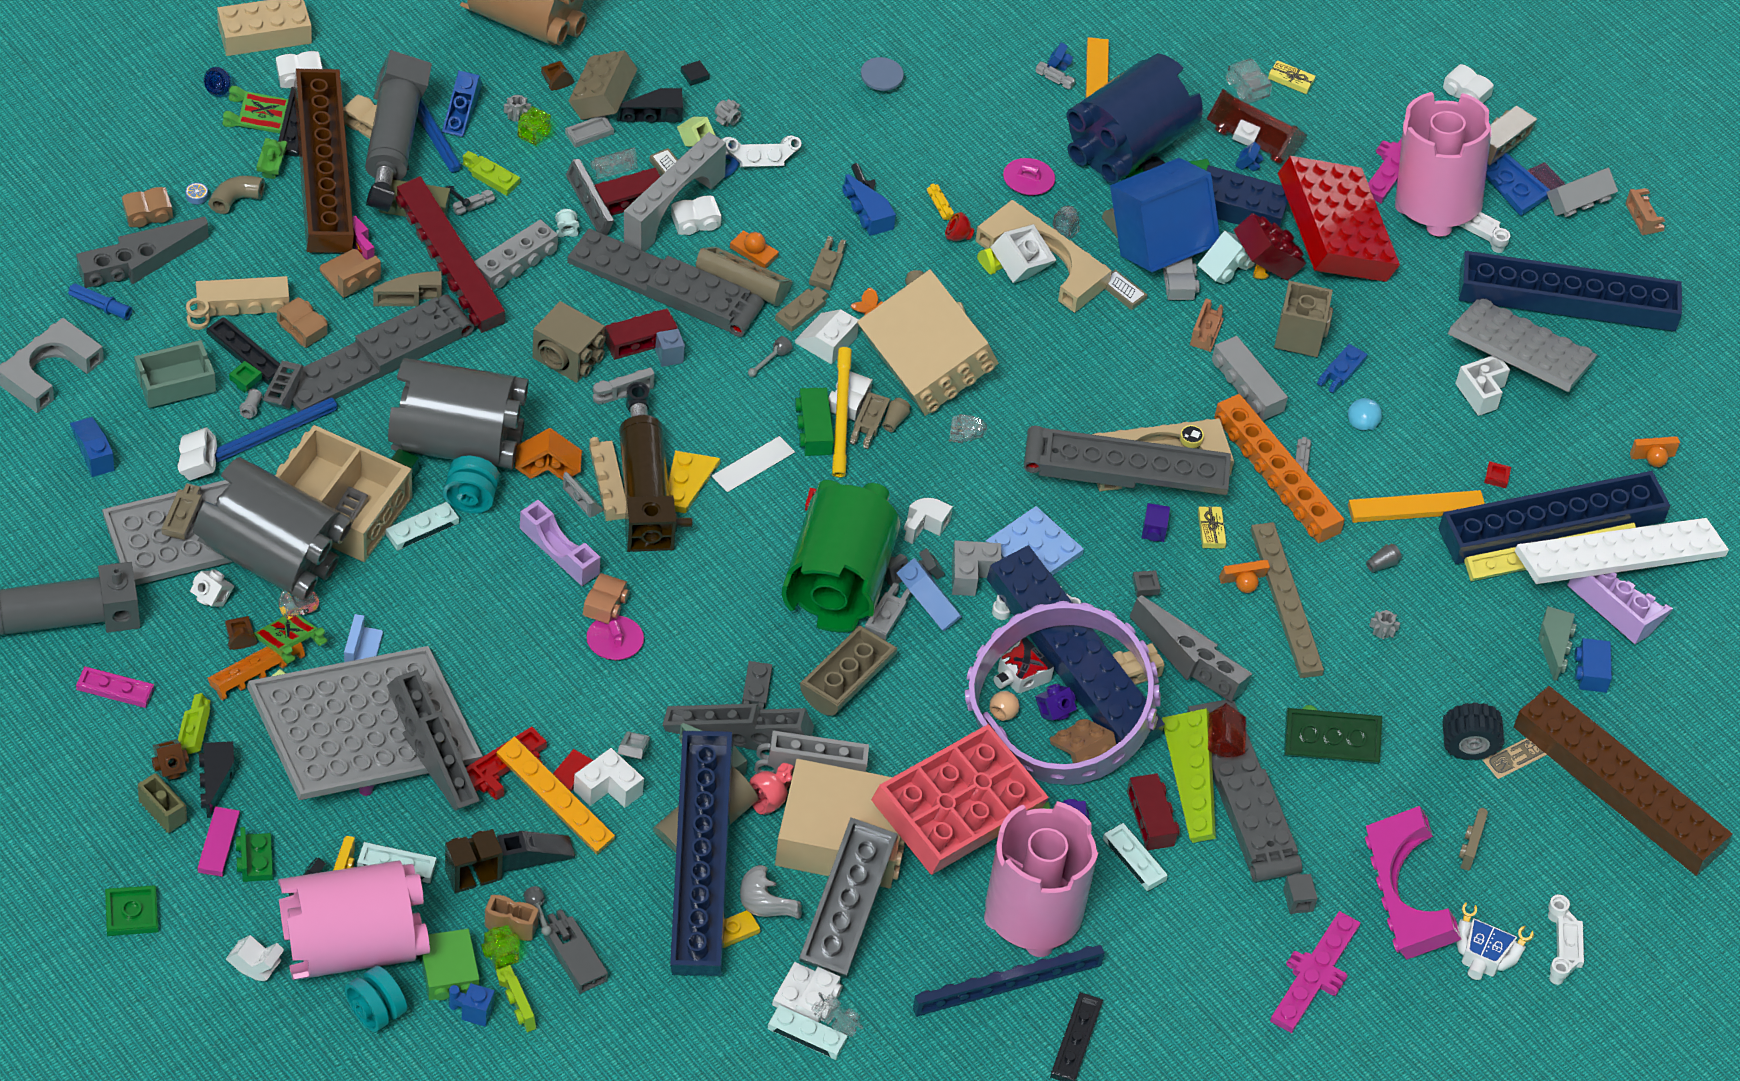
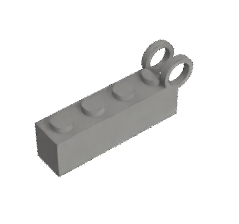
[754,731,869,774]

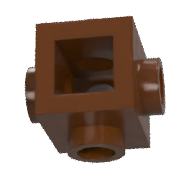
[151,739,189,779]

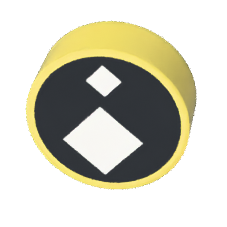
[1180,425,1204,448]

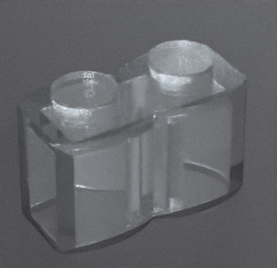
[1226,58,1272,104]

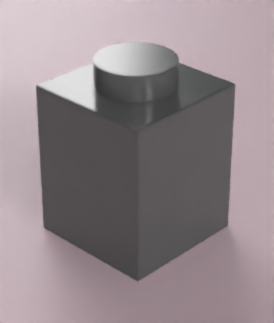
[1283,873,1317,914]

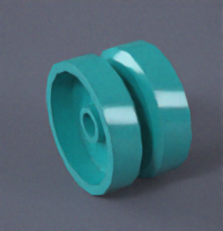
[443,455,500,513]
[345,965,407,1032]

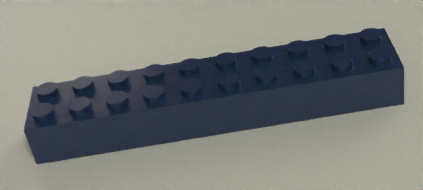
[1459,251,1682,331]
[1438,471,1670,564]
[987,545,1165,750]
[670,731,733,976]

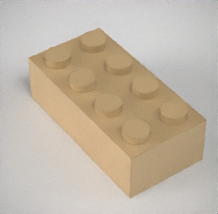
[217,0,312,56]

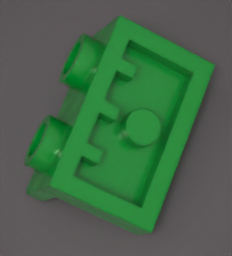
[236,827,273,882]

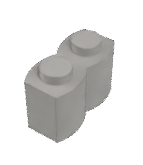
[1163,257,1199,300]

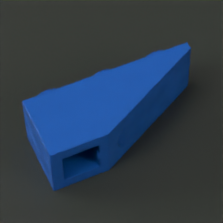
[442,70,483,137]
[842,174,896,236]

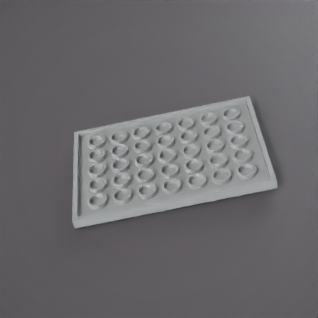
[247,646,483,800]

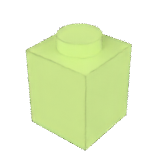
[677,117,716,146]

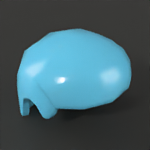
[1348,398,1382,430]

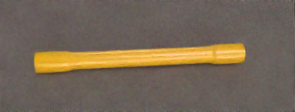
[832,347,852,478]

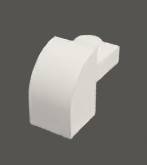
[904,498,953,544]
[226,935,284,981]

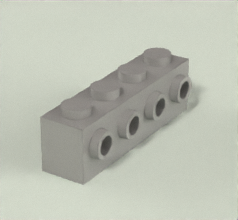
[474,219,558,291]
[1212,336,1288,421]

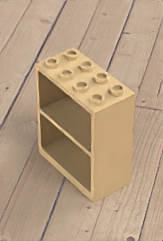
[857,269,999,416]
[275,425,412,562]
[775,759,905,888]

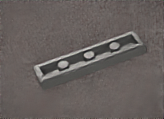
[566,159,614,236]

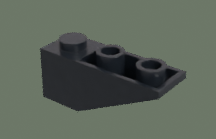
[617,88,683,122]
[199,741,235,818]
[497,831,575,872]

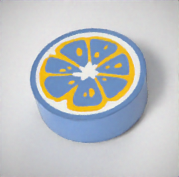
[185,183,208,204]

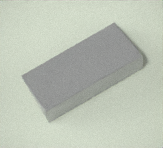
[563,472,603,518]

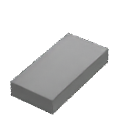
[565,116,614,148]
[618,732,650,759]

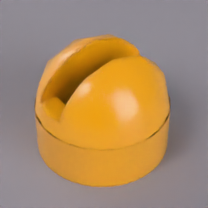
[1253,264,1270,280]

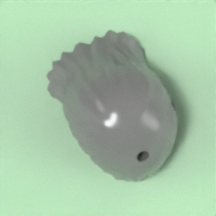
[740,865,802,919]

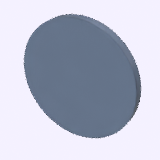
[861,57,903,91]

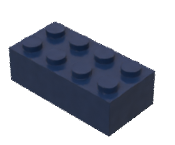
[1206,165,1288,227]

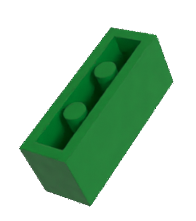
[795,388,834,456]

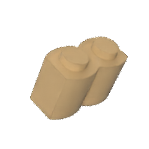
[343,95,377,139]

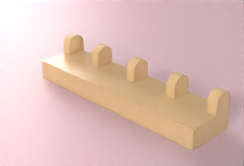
[589,437,626,521]

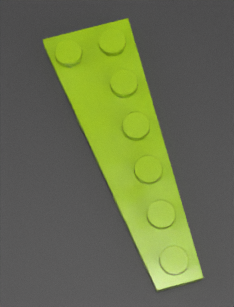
[1162,708,1216,843]

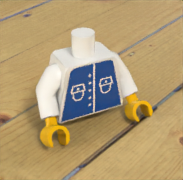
[1456,902,1534,980]

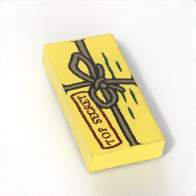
[1268,60,1316,94]
[1198,507,1226,548]

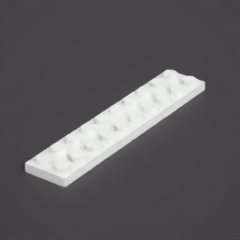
[1515,518,1729,584]

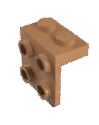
[320,249,381,298]
[1050,719,1116,763]

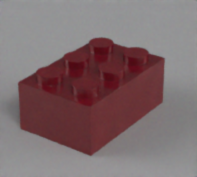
[1233,213,1306,280]

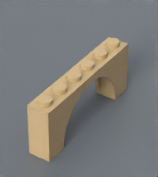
[976,200,1112,313]
[1092,419,1234,491]

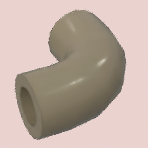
[208,175,265,214]

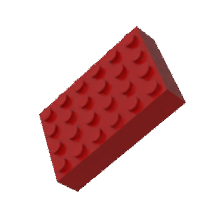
[1278,156,1400,282]

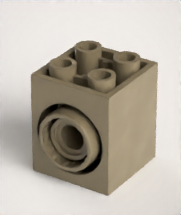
[1274,281,1333,357]
[532,301,606,383]

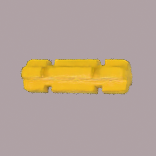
[927,183,954,221]

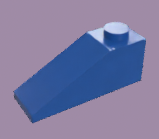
[70,417,114,477]

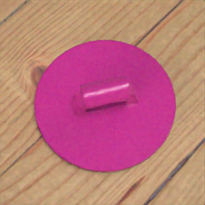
[1003,158,1055,195]
[587,616,644,660]

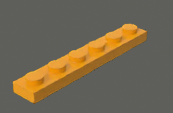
[496,736,615,855]

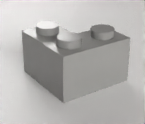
[952,541,1001,596]

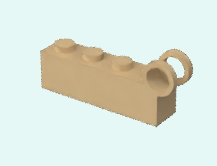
[186,276,289,330]

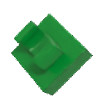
[229,361,262,393]

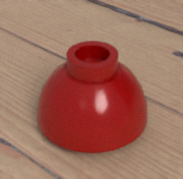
[945,212,974,241]

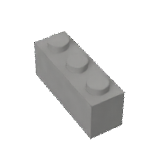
[1547,168,1618,217]

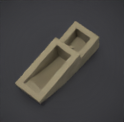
[373,271,442,306]

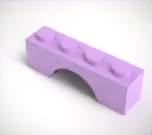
[520,500,600,586]

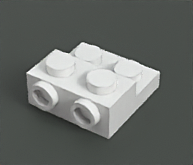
[772,962,843,1022]

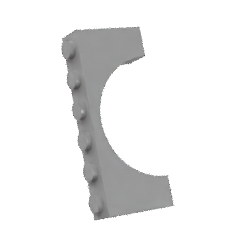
[624,132,726,252]

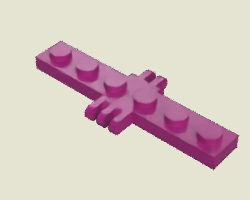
[1368,138,1402,204]
[1270,911,1361,1033]

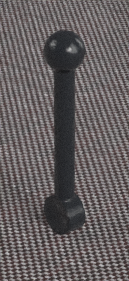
[445,186,471,207]

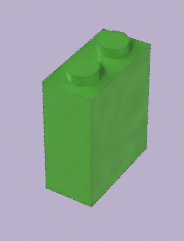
[420,928,479,1000]

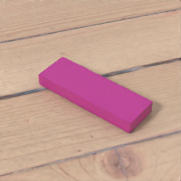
[76,666,154,708]
[198,807,240,877]

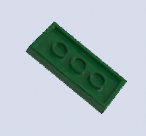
[1284,708,1382,764]

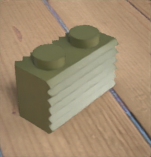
[138,773,187,833]

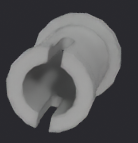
[239,389,263,419]

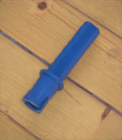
[68,283,132,320]

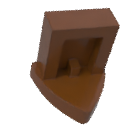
[541,61,574,91]
[225,616,258,650]

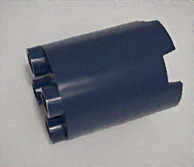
[1066,53,1203,184]

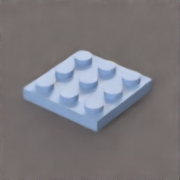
[986,506,1084,576]

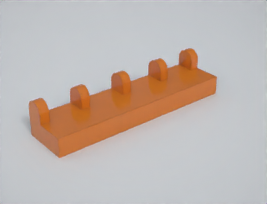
[208,642,305,701]

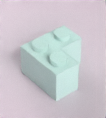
[1198,231,1255,284]

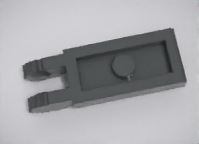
[742,661,772,709]

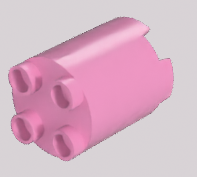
[1395,92,1491,236]
[984,801,1098,957]
[278,860,430,980]

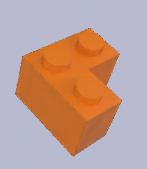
[515,428,582,480]

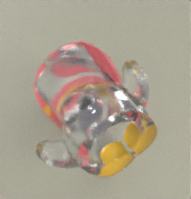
[278,590,319,620]

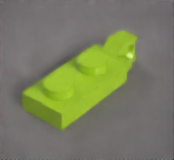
[462,151,520,196]
[178,693,210,754]
[496,965,536,1032]

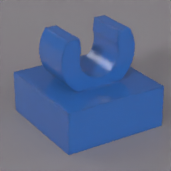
[1047,42,1073,71]
[1235,141,1264,171]

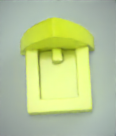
[977,248,1003,275]

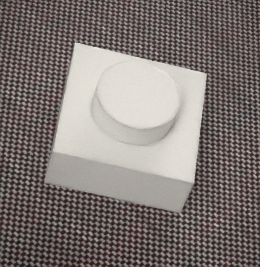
[1232,120,1260,145]

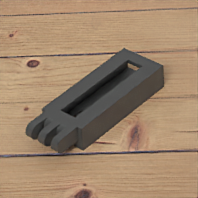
[538,909,608,994]

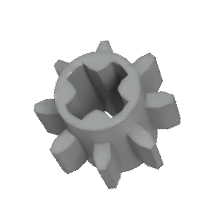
[504,95,531,122]
[714,99,741,127]
[1369,610,1400,639]

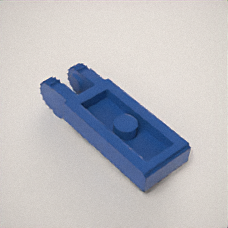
[1317,344,1368,394]

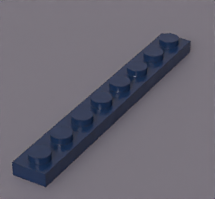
[913,945,1105,1017]

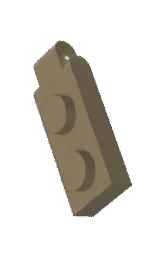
[775,286,829,332]
[161,483,202,540]
[1459,808,1488,871]

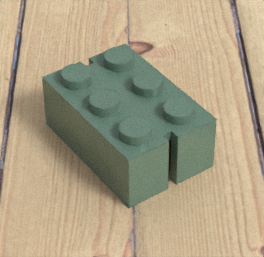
[134,340,216,408]

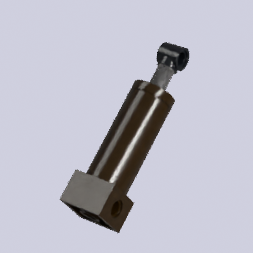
[619,382,693,552]

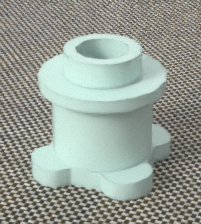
[555,209,579,237]

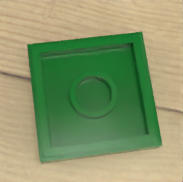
[105,885,158,936]

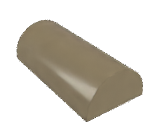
[696,247,793,306]
[800,625,897,716]
[653,766,759,853]

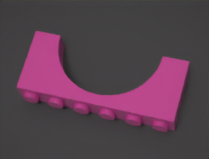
[1365,806,1462,960]

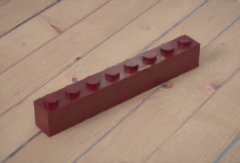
[395,176,505,333]

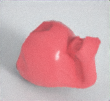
[749,763,794,815]

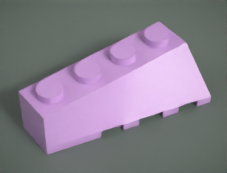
[1568,573,1673,644]

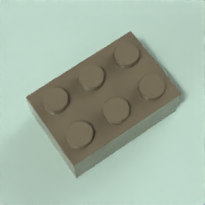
[569,50,637,120]

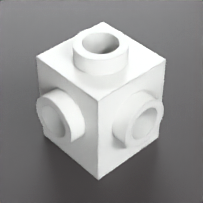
[190,569,234,607]

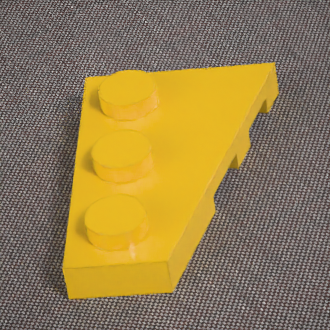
[668,451,721,513]

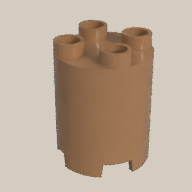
[460,0,587,45]

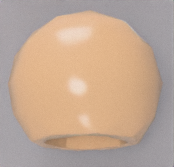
[990,691,1019,721]

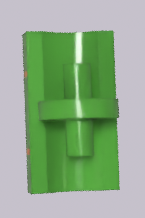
[256,138,287,179]

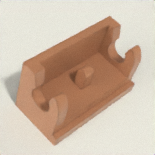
[1625,188,1665,235]
[1190,299,1224,352]

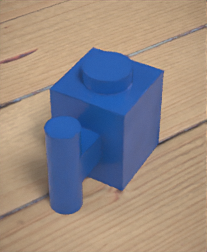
[449,983,495,1027]

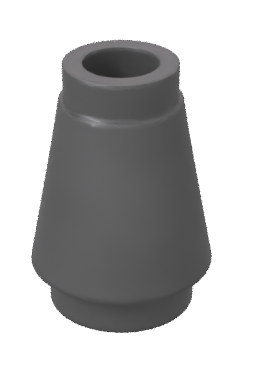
[1366,544,1402,573]

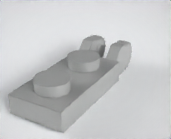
[593,367,654,405]
[865,583,912,640]

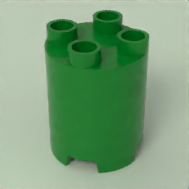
[782,480,900,632]

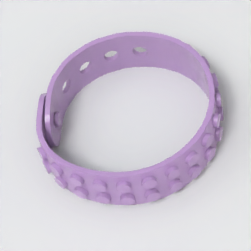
[965,601,1161,785]

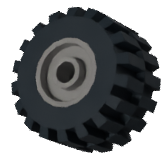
[1442,702,1504,760]

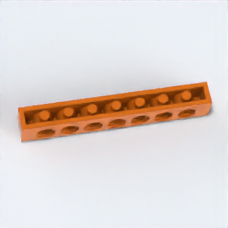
[1214,393,1345,544]

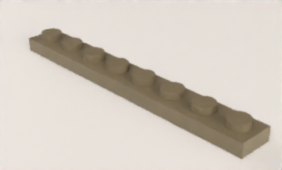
[1250,522,1324,678]

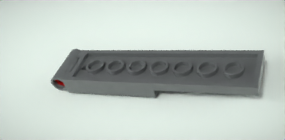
[567,228,764,337]
[280,295,474,412]
[1024,426,1231,495]
[1187,699,1302,882]

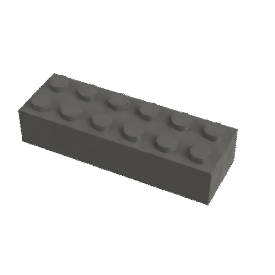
[799,817,898,979]

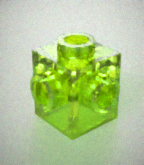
[518,106,552,146]
[481,925,520,970]

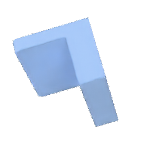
[344,614,383,662]

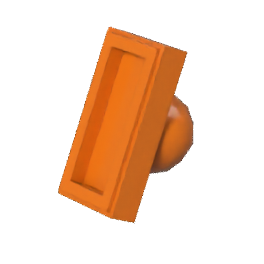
[730,230,779,268]
[1630,437,1680,468]
[1219,560,1270,593]

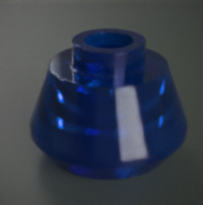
[203,67,232,97]

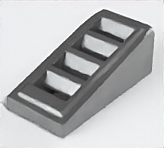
[263,360,304,409]
[335,487,369,521]

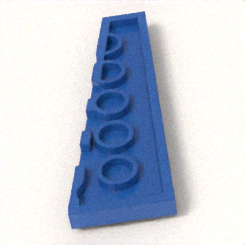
[1486,153,1550,216]

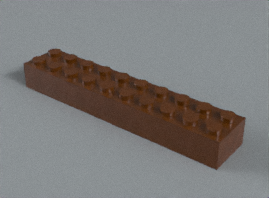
[294,68,354,253]
[1513,686,1733,876]

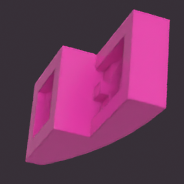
[352,216,374,260]

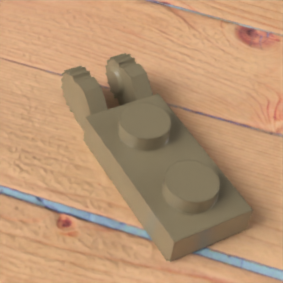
[809,236,846,290]
[850,392,890,449]

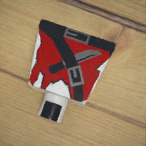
[994,637,1054,693]

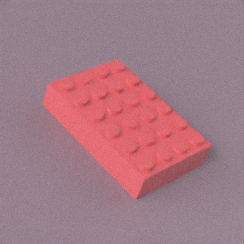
[871,724,1049,875]

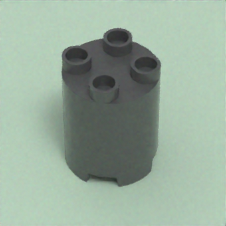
[388,358,529,469]
[193,457,353,602]

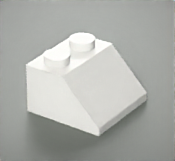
[990,224,1056,283]
[795,309,859,364]

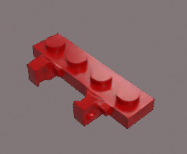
[466,726,547,800]

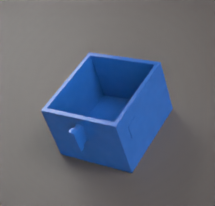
[1110,158,1220,272]

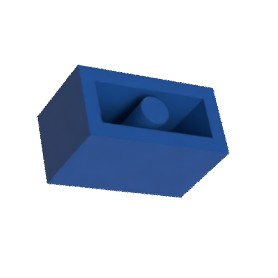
[1574,638,1612,693]

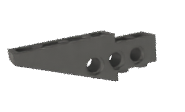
[76,217,209,288]
[1129,595,1252,702]
[387,669,480,811]
[662,704,814,752]

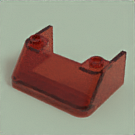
[1207,89,1307,164]

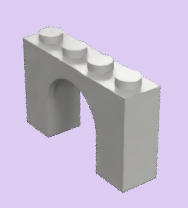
[0,318,104,413]

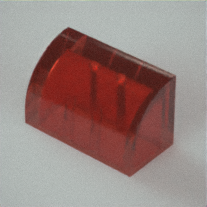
[1208,703,1246,757]

